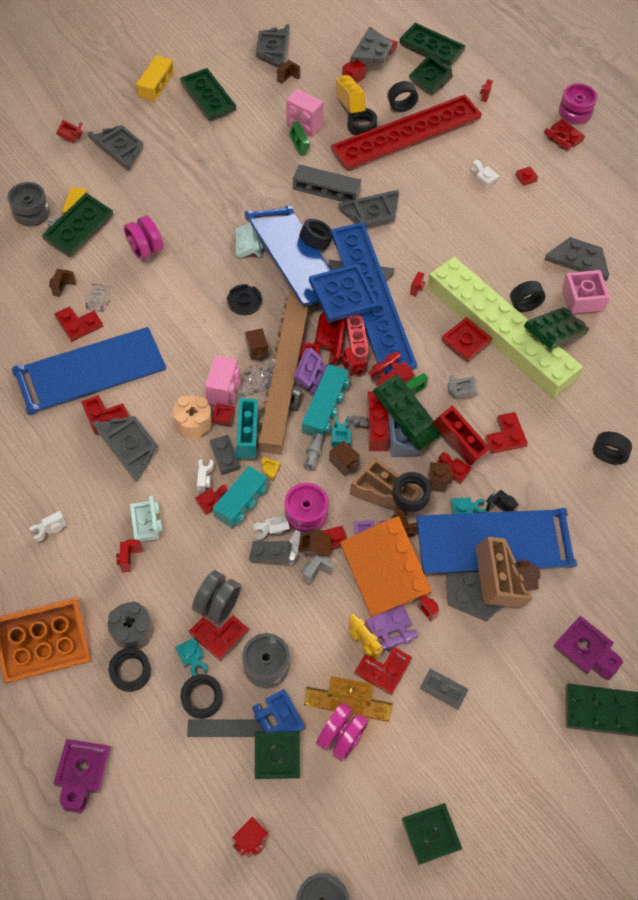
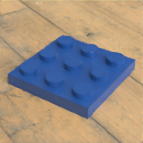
[309,264,379,323]

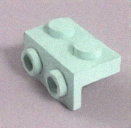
[236,223,263,258]
[130,496,162,542]

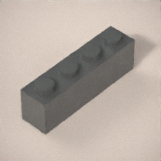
[293,164,362,202]

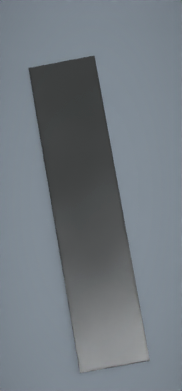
[187,719,269,737]

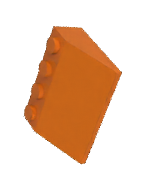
[340,516,432,617]
[0,596,91,683]

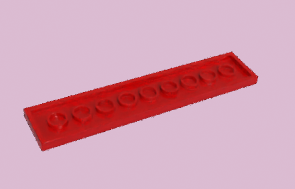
[331,94,482,170]

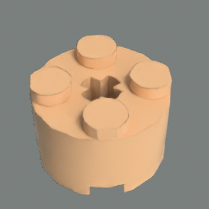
[173,395,212,439]

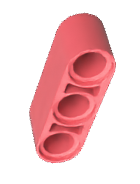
[346,315,368,361]

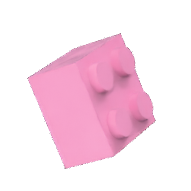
[286,89,324,137]
[562,270,610,314]
[205,355,241,408]

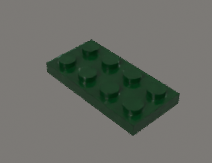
[399,22,466,66]
[180,68,237,121]
[42,193,113,257]
[524,307,589,349]
[373,374,441,452]
[566,683,638,737]

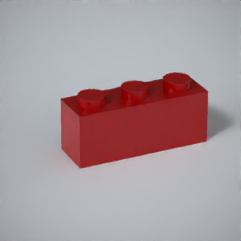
[366,391,390,451]
[432,405,491,466]

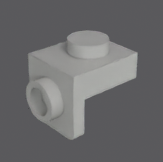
[447,375,477,400]
[301,555,333,586]

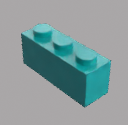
[236,398,258,459]
[213,466,269,529]

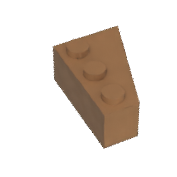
[350,457,422,515]
[475,537,533,607]

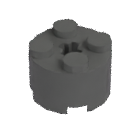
[107,601,154,650]

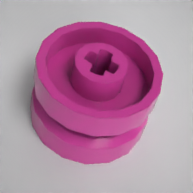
[559,83,598,124]
[123,215,164,260]
[284,482,329,532]
[316,702,369,762]

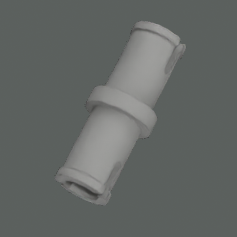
[303,433,324,471]

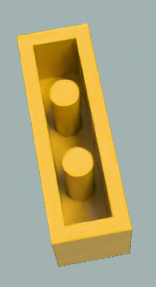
[136,55,174,101]
[336,75,366,113]

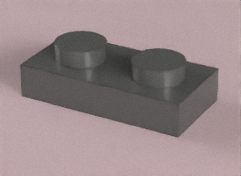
[210,435,240,475]
[249,541,292,563]
[420,668,469,710]

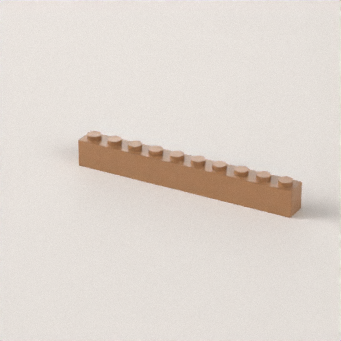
[256,291,310,455]

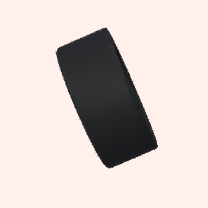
[387,81,419,112]
[347,107,377,136]
[300,219,333,250]
[510,280,546,312]
[593,431,633,465]
[392,472,432,512]
[108,648,151,692]
[180,674,223,719]

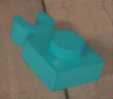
[331,418,351,447]
[450,497,487,514]
[175,638,207,676]

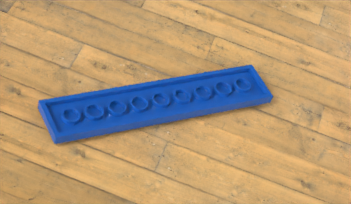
[331,222,417,375]

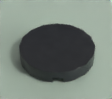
[227,284,262,316]

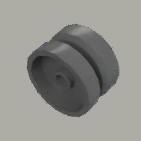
[7,182,50,226]
[192,570,242,625]
[242,633,290,688]
[296,873,349,900]

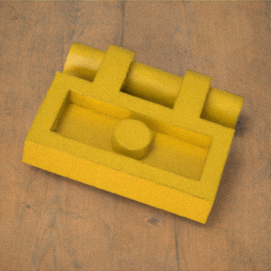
[348,614,383,660]

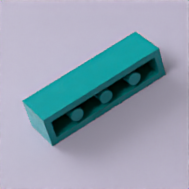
[302,364,351,437]

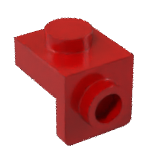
[56,120,83,143]
[341,347,368,376]
[116,539,143,573]

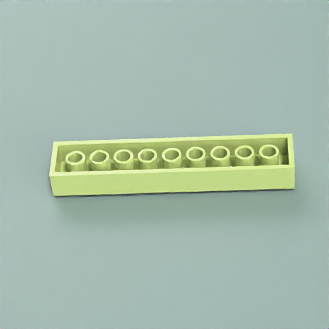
[427,257,583,399]

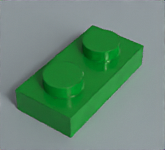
[289,121,310,156]
[406,373,428,395]

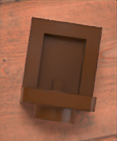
[277,59,300,84]
[49,269,76,297]
[391,507,418,538]

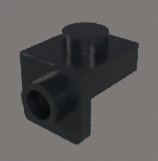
[486,489,519,512]

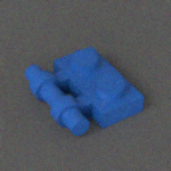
[252,689,305,732]

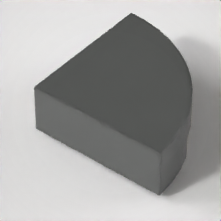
[291,385,301,412]

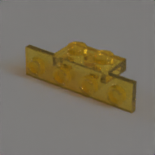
[304,676,393,722]

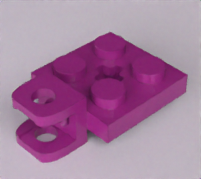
[553,615,623,680]
[53,739,111,813]

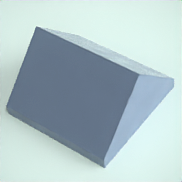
[388,412,421,457]

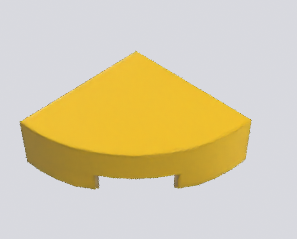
[262,456,281,482]

